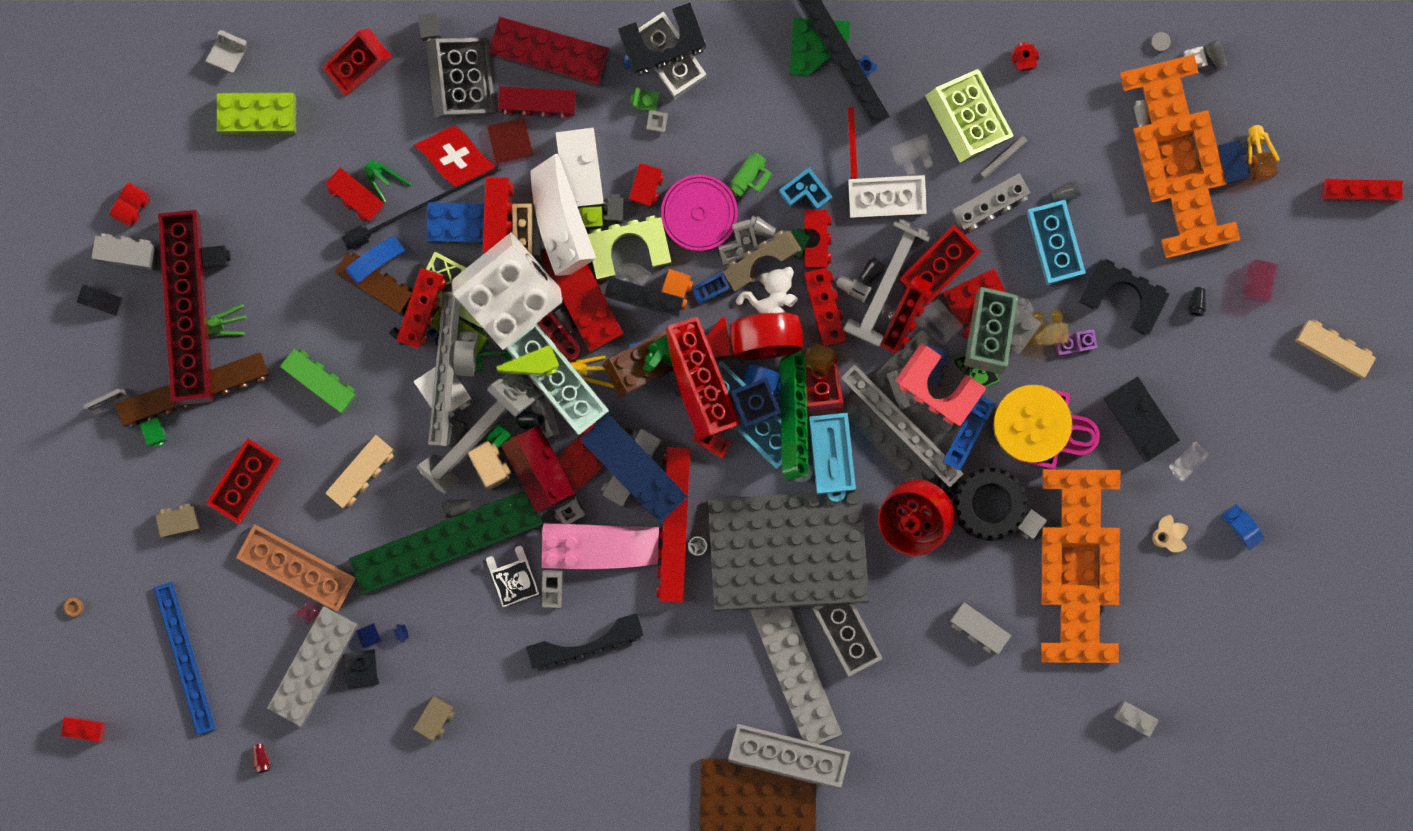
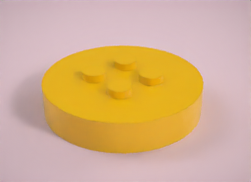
[993,385,1072,463]

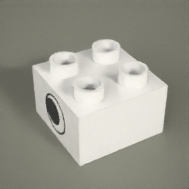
[452,232,562,350]

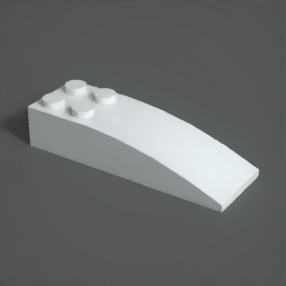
[531,154,596,276]

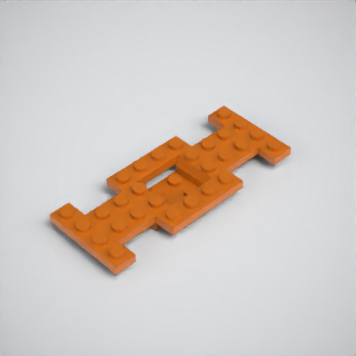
[1119,55,1240,259]
[1041,469,1120,663]

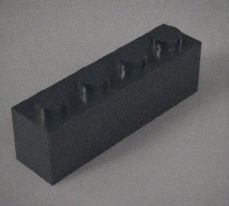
[604,277,684,318]

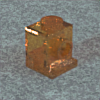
[1251,150,1278,181]

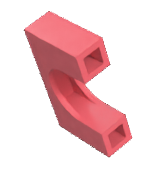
[895,343,986,426]

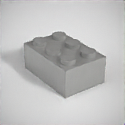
[92,233,158,271]

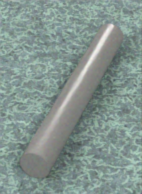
[980,135,1027,179]

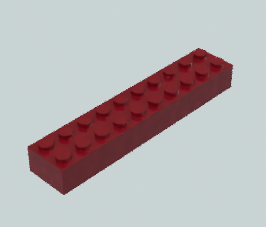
[158,210,213,406]

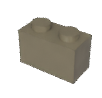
[155,504,201,538]
[414,696,455,741]

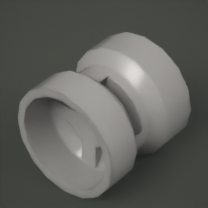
[688,536,707,556]

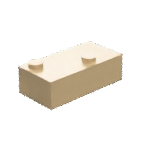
[468,442,511,490]

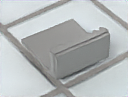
[205,30,247,74]

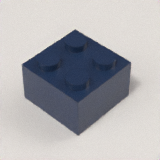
[730,377,781,429]

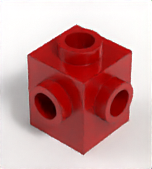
[1011,42,1039,72]

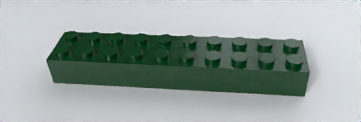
[349,490,543,595]

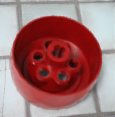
[730,313,803,360]
[878,479,954,556]

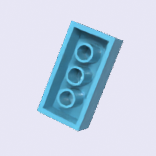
[1026,200,1086,286]

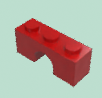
[804,210,832,269]

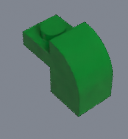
[642,337,673,372]

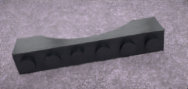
[526,613,644,671]

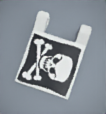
[486,546,539,607]

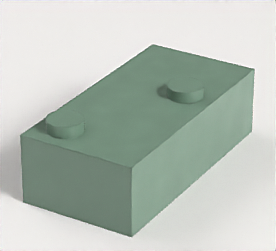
[964,287,1018,374]

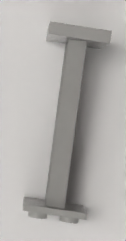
[844,219,930,346]
[416,374,543,494]

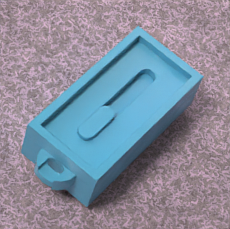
[809,413,856,502]

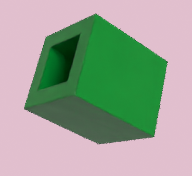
[140,417,168,448]

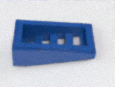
[691,271,733,305]

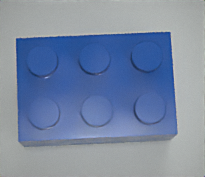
[426,202,485,245]

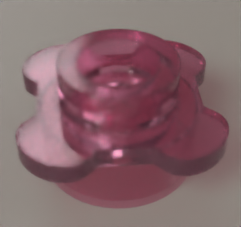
[297,601,320,625]

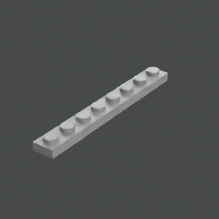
[428,292,461,446]
[841,365,963,487]

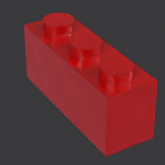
[325,167,386,223]

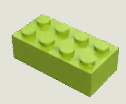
[217,93,296,135]

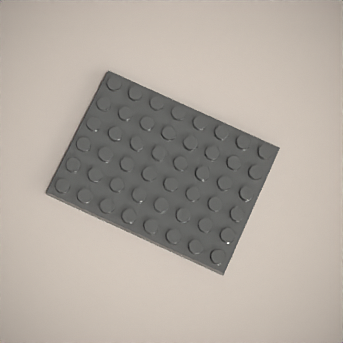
[708,490,869,612]

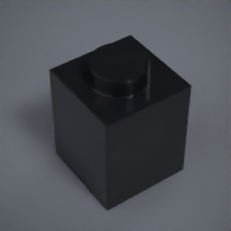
[201,245,231,269]

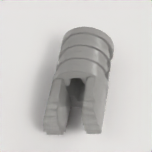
[836,275,871,303]

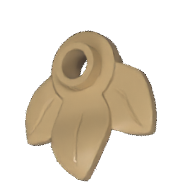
[1152,515,1189,552]

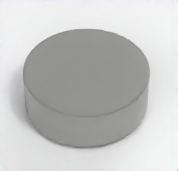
[1151,32,1171,52]

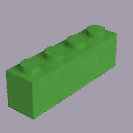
[280,348,357,414]

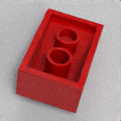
[322,28,393,96]
[805,354,843,418]

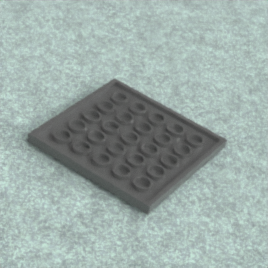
[843,329,996,481]

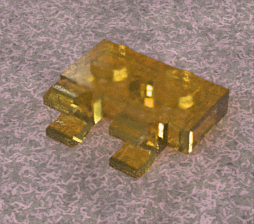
[1029,310,1068,346]

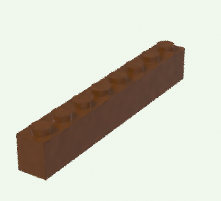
[115,352,270,428]

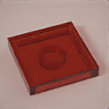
[487,118,533,164]

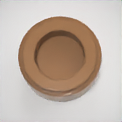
[63,598,84,617]

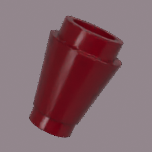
[252,743,272,773]

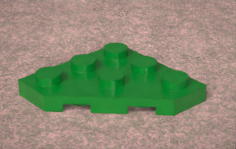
[790,18,850,76]

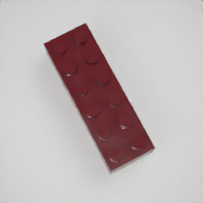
[489,16,610,88]

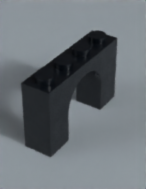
[618,2,706,76]
[1079,259,1169,336]

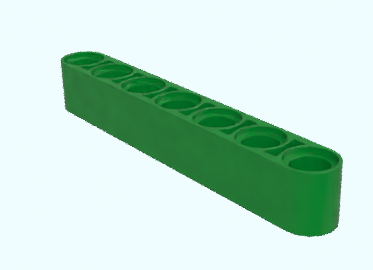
[780,352,808,481]

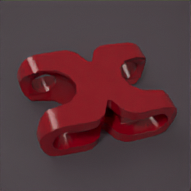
[537,312,580,363]

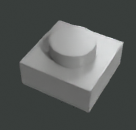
[646,110,668,133]

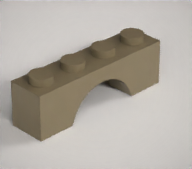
[723,230,802,291]

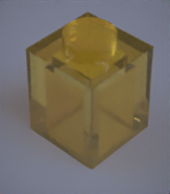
[804,342,835,375]

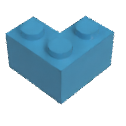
[778,167,833,210]

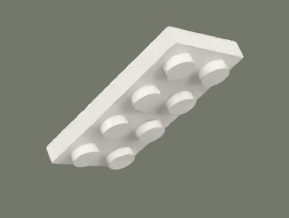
[848,175,927,217]

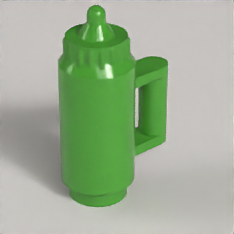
[729,152,773,197]

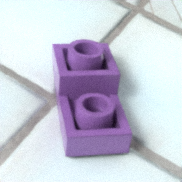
[1054,329,1098,356]

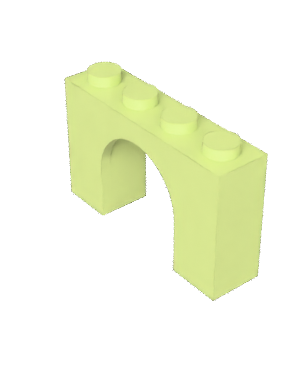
[587,216,672,281]

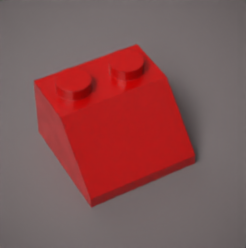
[706,317,731,360]

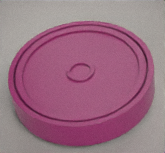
[661,174,738,252]

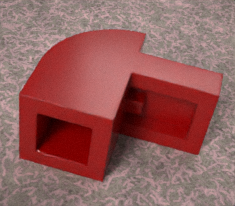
[691,433,732,458]

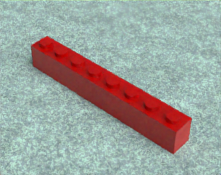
[656,447,690,603]

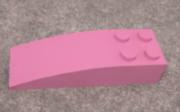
[542,523,659,569]

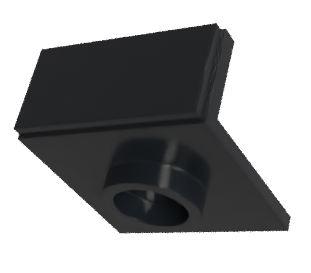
[344,649,379,689]

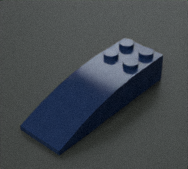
[580,413,688,524]

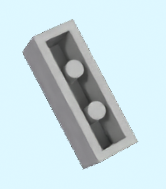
[950,602,1012,655]

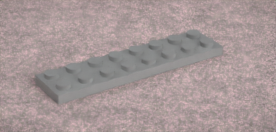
[750,608,842,744]

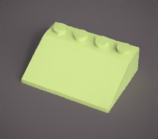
[925,69,1013,163]

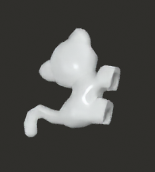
[735,266,798,314]

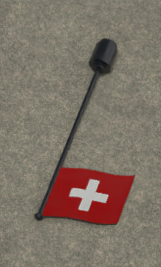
[341,125,501,250]

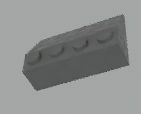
[426,38,496,119]

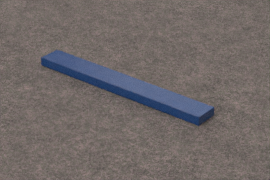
[154,582,216,735]

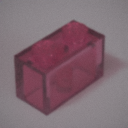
[1243,259,1277,303]

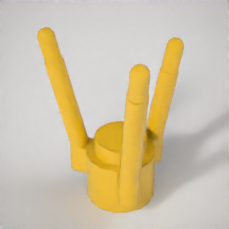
[1247,125,1280,165]
[571,355,614,388]

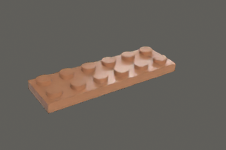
[236,524,356,612]

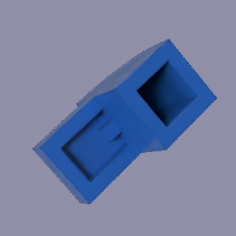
[742,364,781,395]
[1221,504,1265,550]

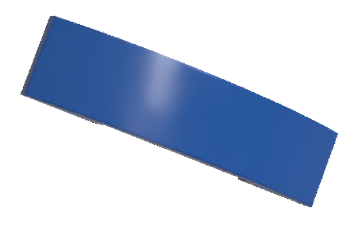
[345,236,407,284]
[943,395,996,471]

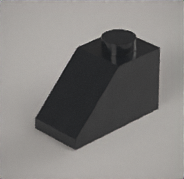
[76,284,123,316]

